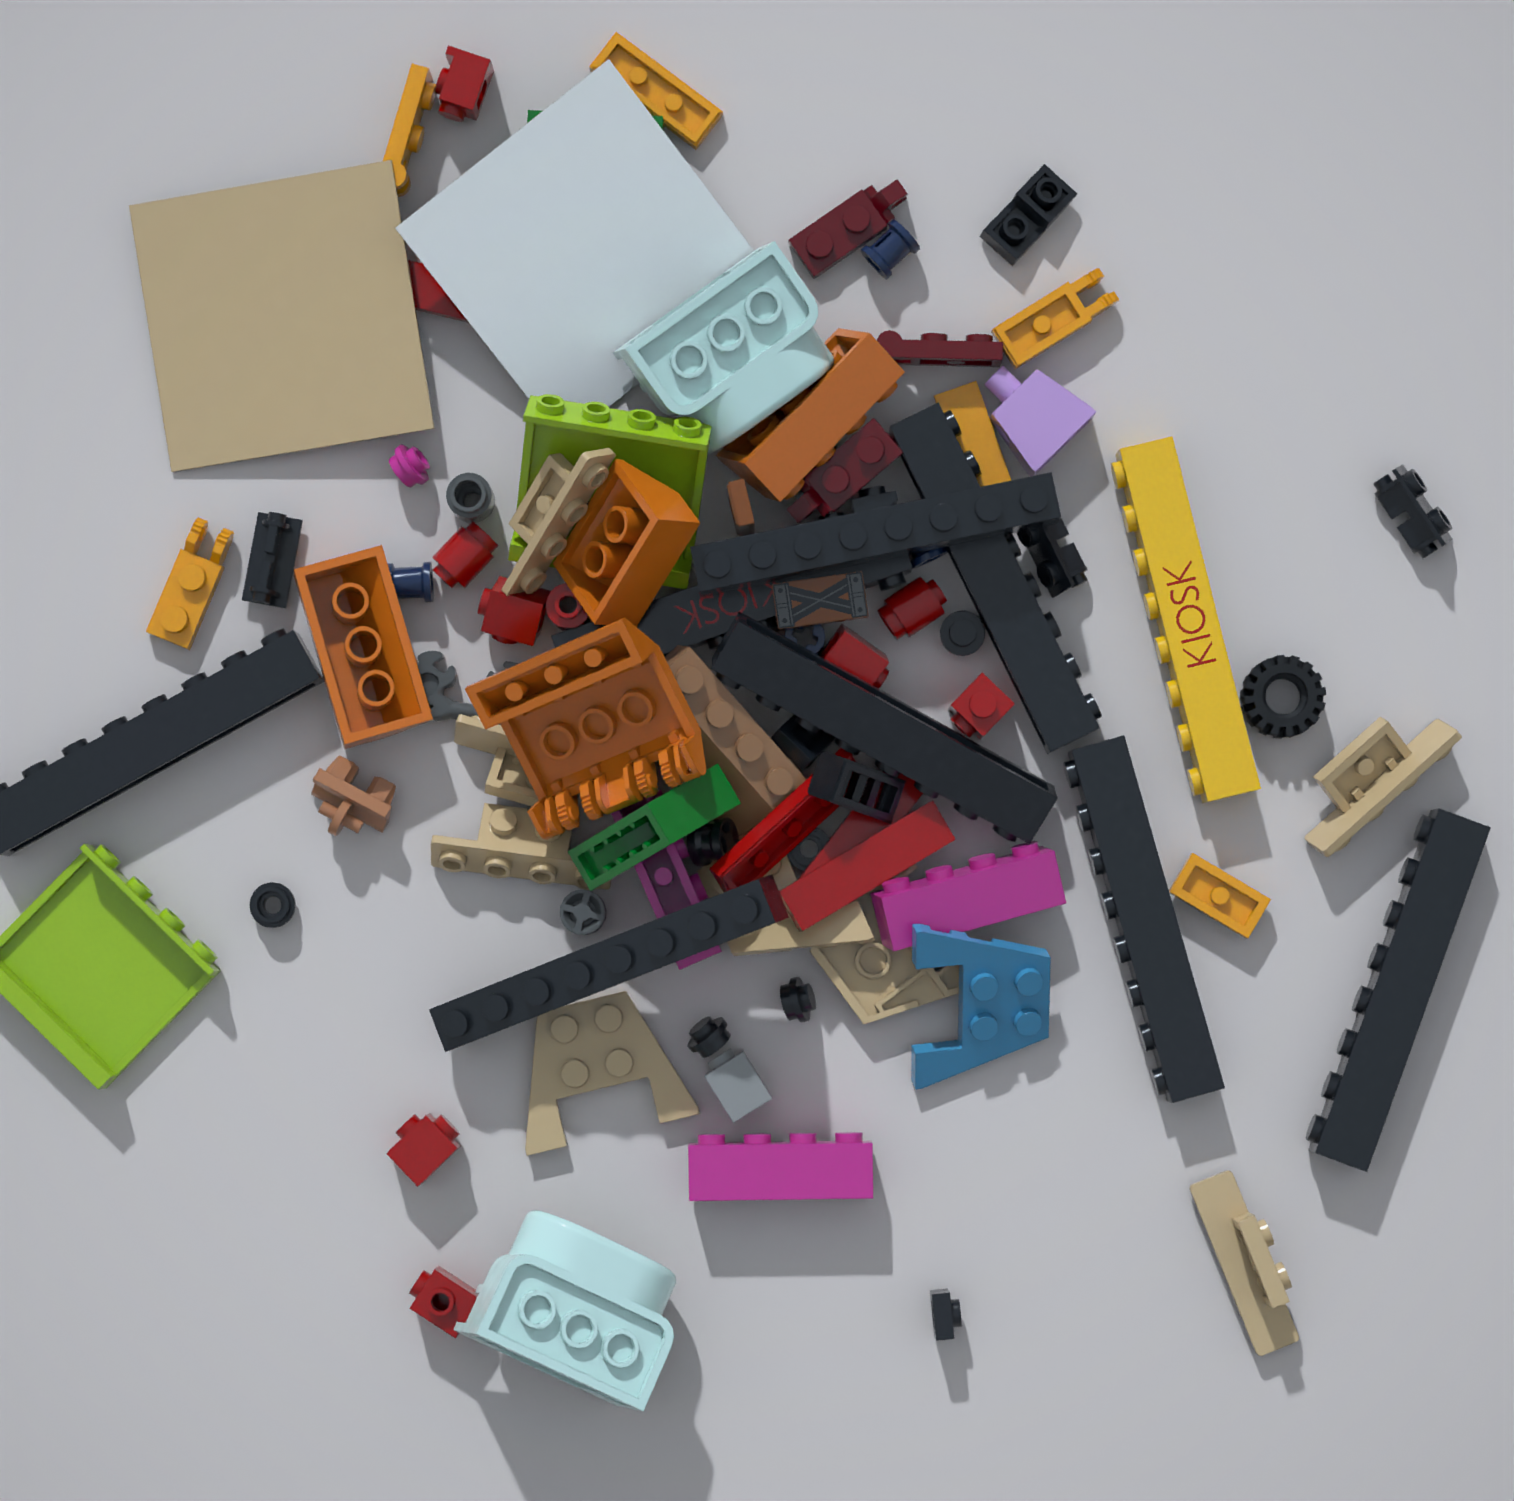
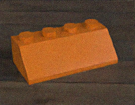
[715,328,905,502]
[294,545,433,750]

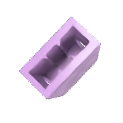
[985,366,1096,477]

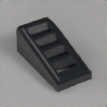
[808,752,906,824]

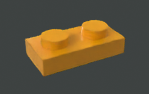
[1169,853,1271,939]

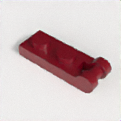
[877,330,1003,367]

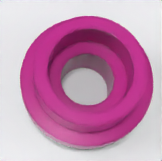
[389,444,430,488]

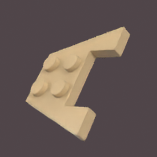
[697,827,876,956]
[810,864,959,1024]
[525,991,700,1156]

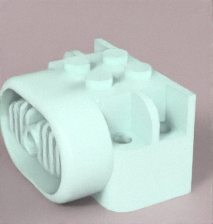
[613,241,834,454]
[453,1210,676,1411]

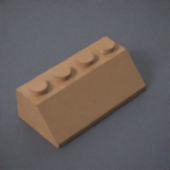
[665,645,806,836]

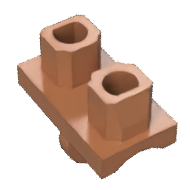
[311,756,396,837]

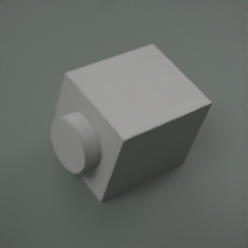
[704,1048,772,1123]

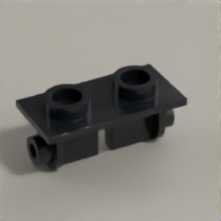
[1373,465,1453,559]
[242,512,303,608]
[1017,518,1088,598]

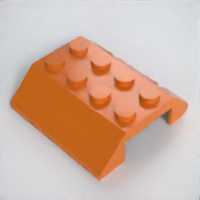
[465,618,706,840]

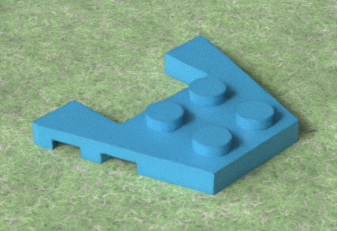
[911,923,1051,1089]

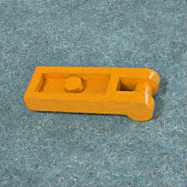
[383,63,436,197]

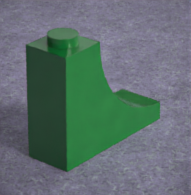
[568,764,741,891]

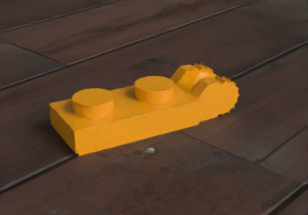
[991,268,1119,370]
[146,517,234,650]

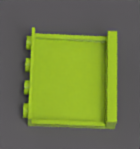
[508,394,712,589]
[0,844,221,1090]

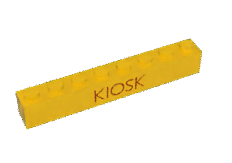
[1111,436,1261,804]

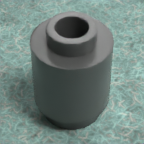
[446,473,495,523]

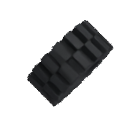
[1240,655,1326,739]

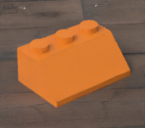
[553,459,700,627]

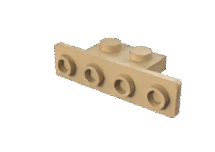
[501,448,616,597]
[454,714,579,806]
[1305,717,1462,857]
[431,803,612,890]
[1189,1170,1299,1356]

